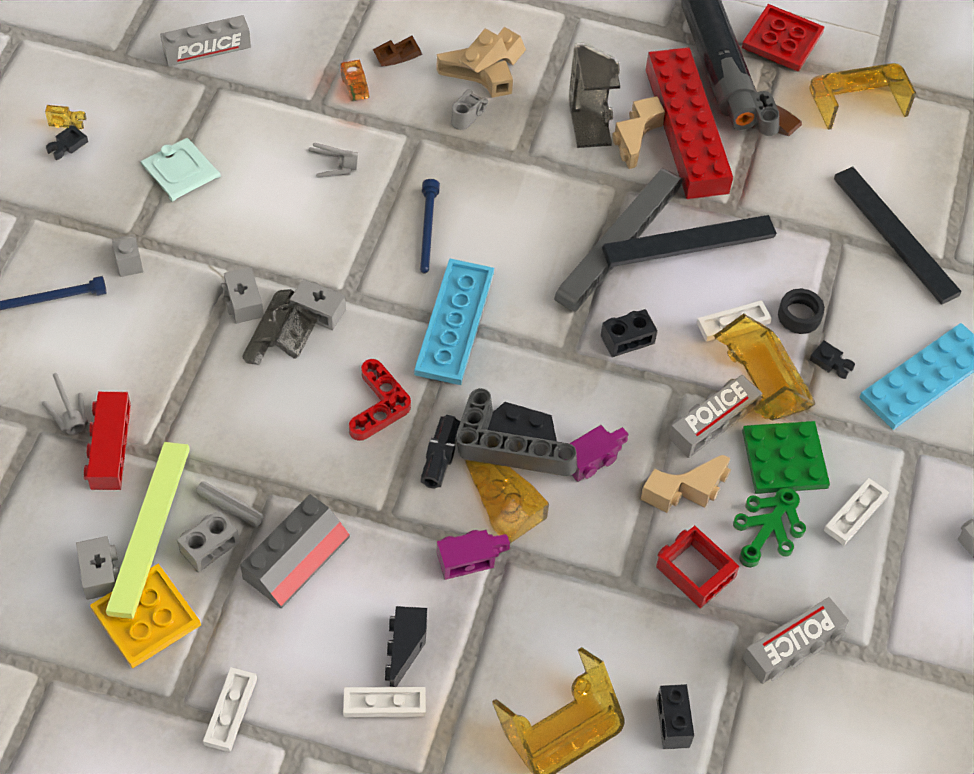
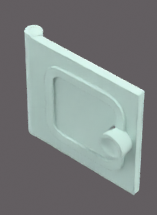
[141,138,221,202]

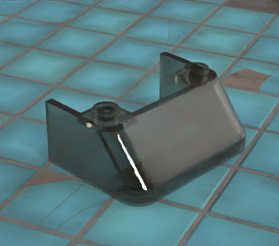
[569,42,620,148]

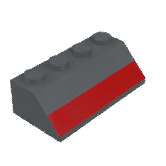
[240,494,350,609]

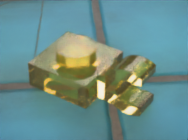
[45,105,87,129]

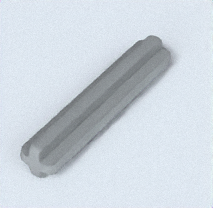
[196,481,264,527]

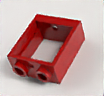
[656,525,740,609]

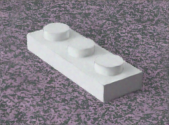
[697,300,772,342]
[824,478,890,546]
[203,667,257,752]
[343,687,426,717]

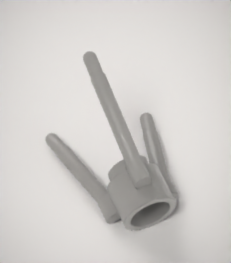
[308,143,358,177]
[42,373,89,435]

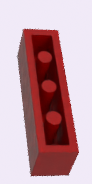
[84,391,131,490]

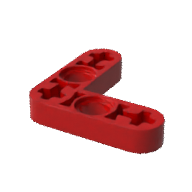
[349,359,411,441]

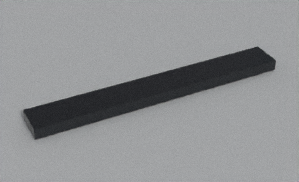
[834,166,962,305]
[602,215,777,268]

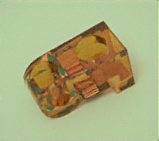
[341,59,369,102]

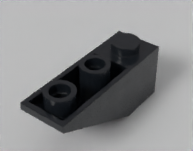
[385,606,428,687]

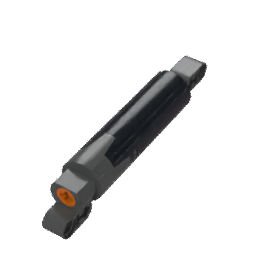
[681,0,779,136]

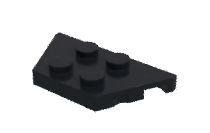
[488,402,557,456]

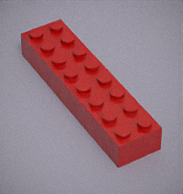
[645,47,733,199]

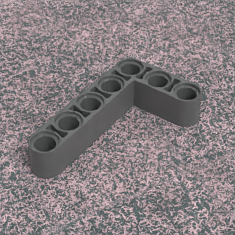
[456,388,577,476]

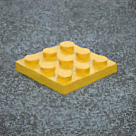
[90,563,201,669]

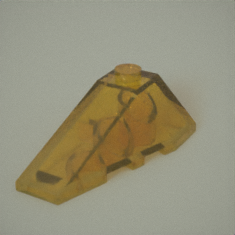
[465,460,549,544]

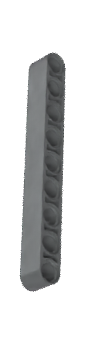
[554,168,683,312]

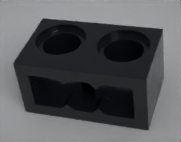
[600,309,658,357]
[656,684,694,749]

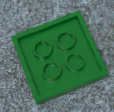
[742,421,830,494]

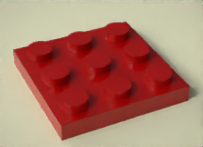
[741,4,825,72]

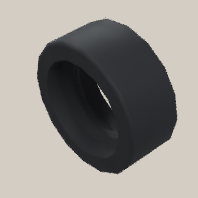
[778,288,825,334]

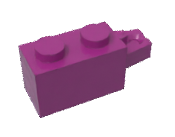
[564,425,629,482]
[436,529,510,580]

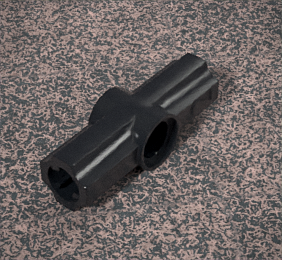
[421,415,461,489]

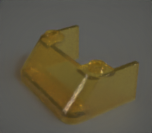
[809,63,916,130]
[713,313,815,421]
[492,647,625,774]

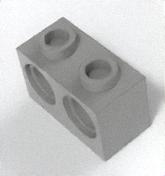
[177,510,240,572]

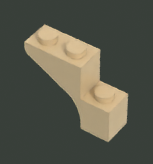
[459,27,526,73]
[436,48,513,98]
[612,96,665,169]
[640,455,731,513]

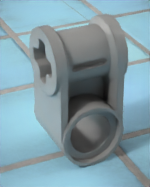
[451,89,488,130]

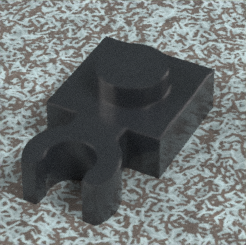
[46,124,88,160]
[809,340,855,379]

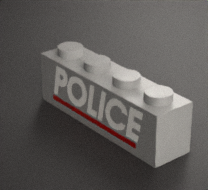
[160,15,251,67]
[669,375,763,458]
[743,597,849,684]

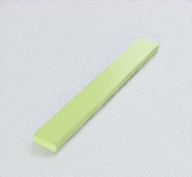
[106,442,190,619]

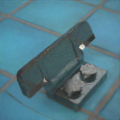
[242,289,317,365]

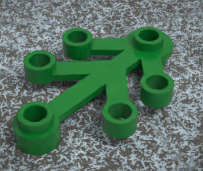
[733,488,806,568]

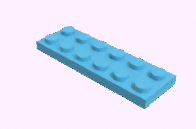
[414,258,494,385]
[859,323,974,430]

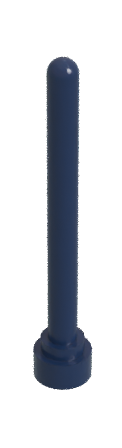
[420,179,440,273]
[0,276,107,310]

